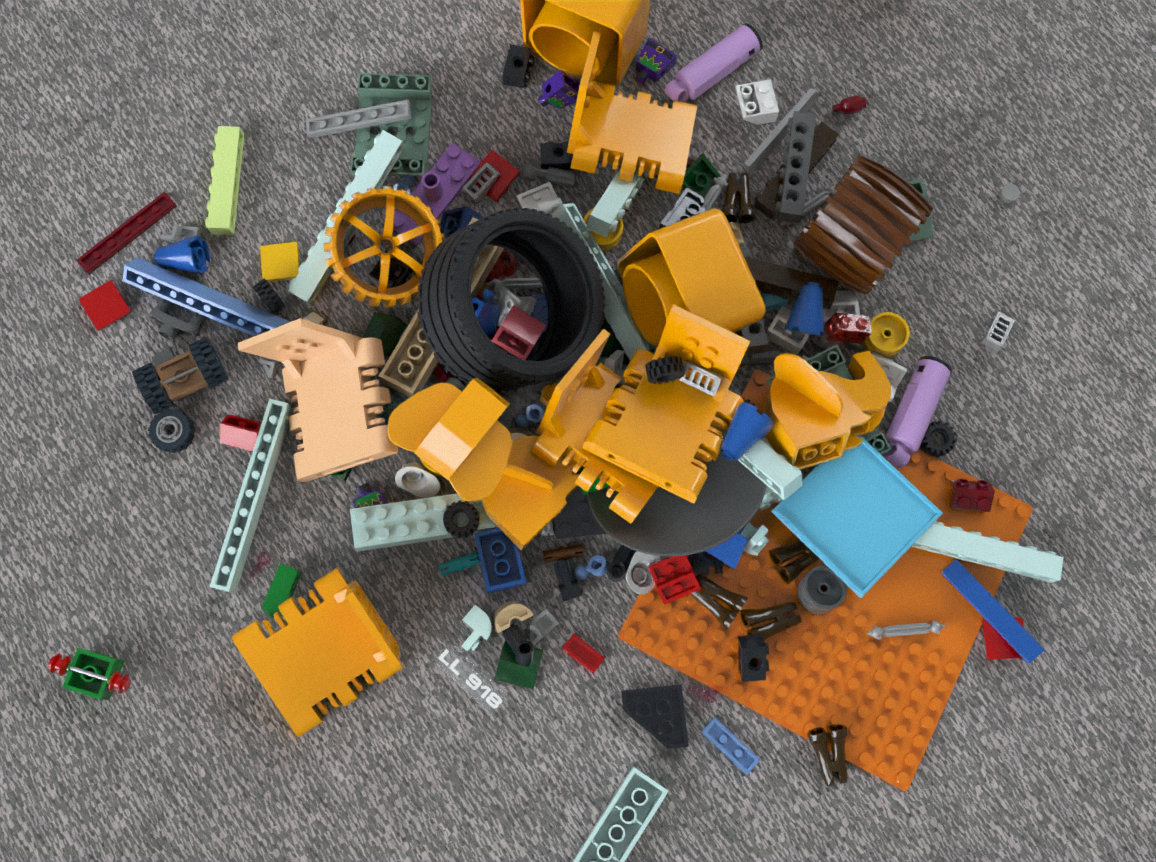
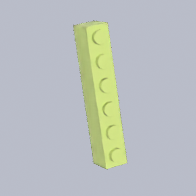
[205,126,244,235]

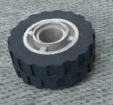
[148,409,196,453]

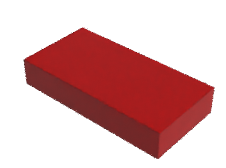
[562,633,605,674]

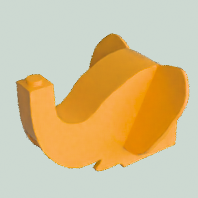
[760,351,891,469]
[388,377,512,501]
[481,382,580,550]

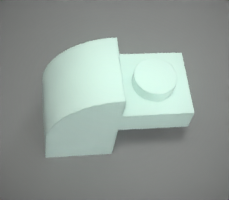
[741,523,769,555]
[462,605,493,652]

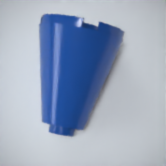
[154,236,210,273]
[785,282,824,336]
[720,402,774,461]

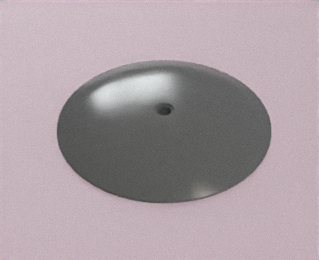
[587,451,767,556]

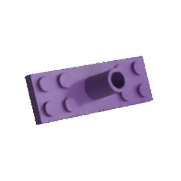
[393,142,481,247]

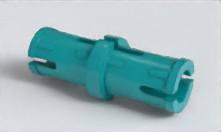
[439,552,480,576]

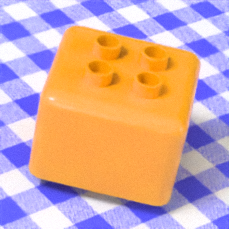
[520,0,650,88]
[617,208,766,348]

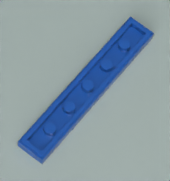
[941,559,1044,664]

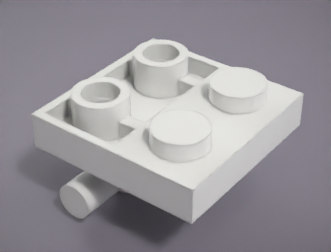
[517,182,562,214]

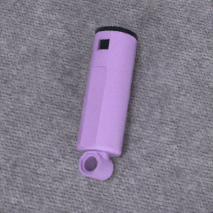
[665,23,763,102]
[883,356,952,468]

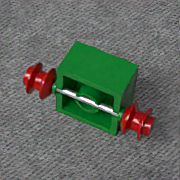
[48,648,131,700]

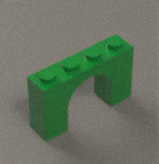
[261,564,302,622]

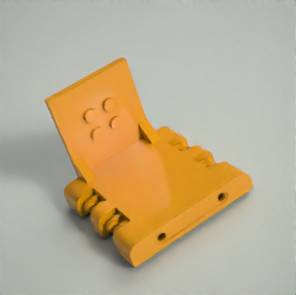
[567,31,697,194]
[582,305,751,504]
[531,329,658,524]
[232,567,404,737]

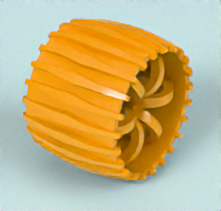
[323,186,445,308]

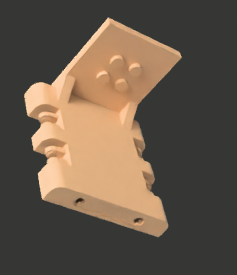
[238,318,399,482]

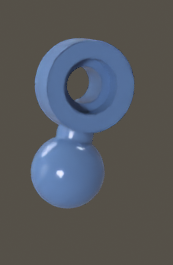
[392,176,416,194]
[516,402,546,429]
[573,555,609,580]

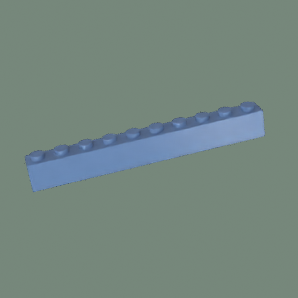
[123,257,290,337]

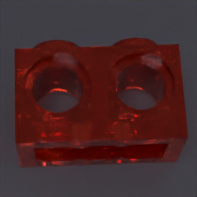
[484,248,518,284]
[824,312,872,344]

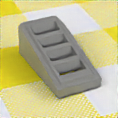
[462,162,500,204]
[981,311,1015,352]
[678,360,724,397]

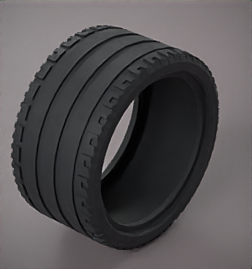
[417,208,605,390]

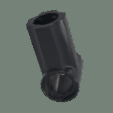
[608,545,636,582]
[553,559,582,602]
[502,624,534,666]

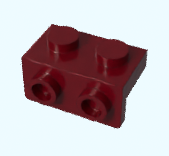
[950,479,995,512]

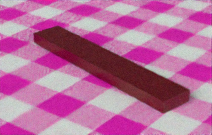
[77,191,177,275]

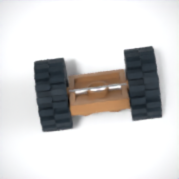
[132,337,229,414]

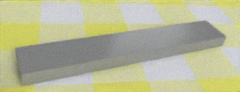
[744,88,816,177]
[306,99,412,138]

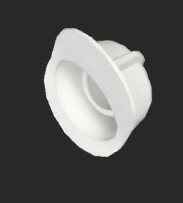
[395,462,440,498]
[626,551,660,594]

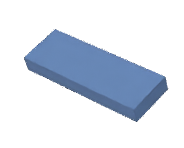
[701,717,760,775]

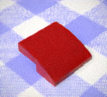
[469,150,520,202]
[79,280,132,331]
[648,555,701,605]
[982,617,1024,660]

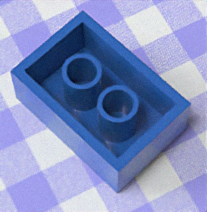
[474,528,527,594]

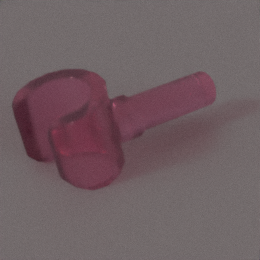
[249,552,271,578]
[688,685,717,703]

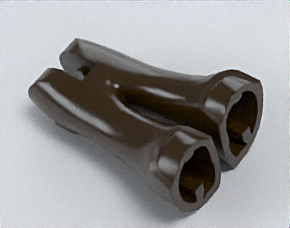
[721,173,756,224]
[769,541,820,584]
[690,574,748,630]
[740,602,802,641]
[807,724,848,787]

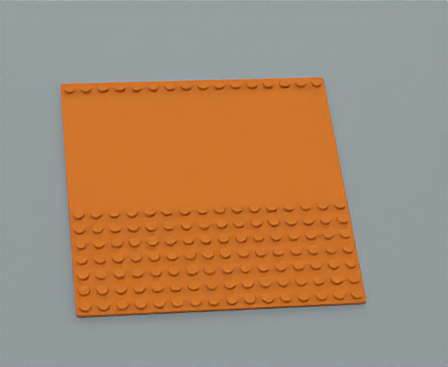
[618,369,1033,791]

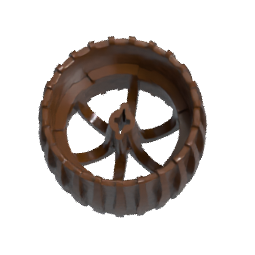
[794,155,933,295]

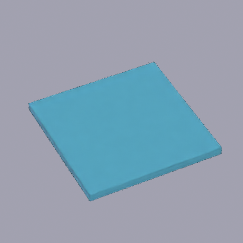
[771,435,943,598]

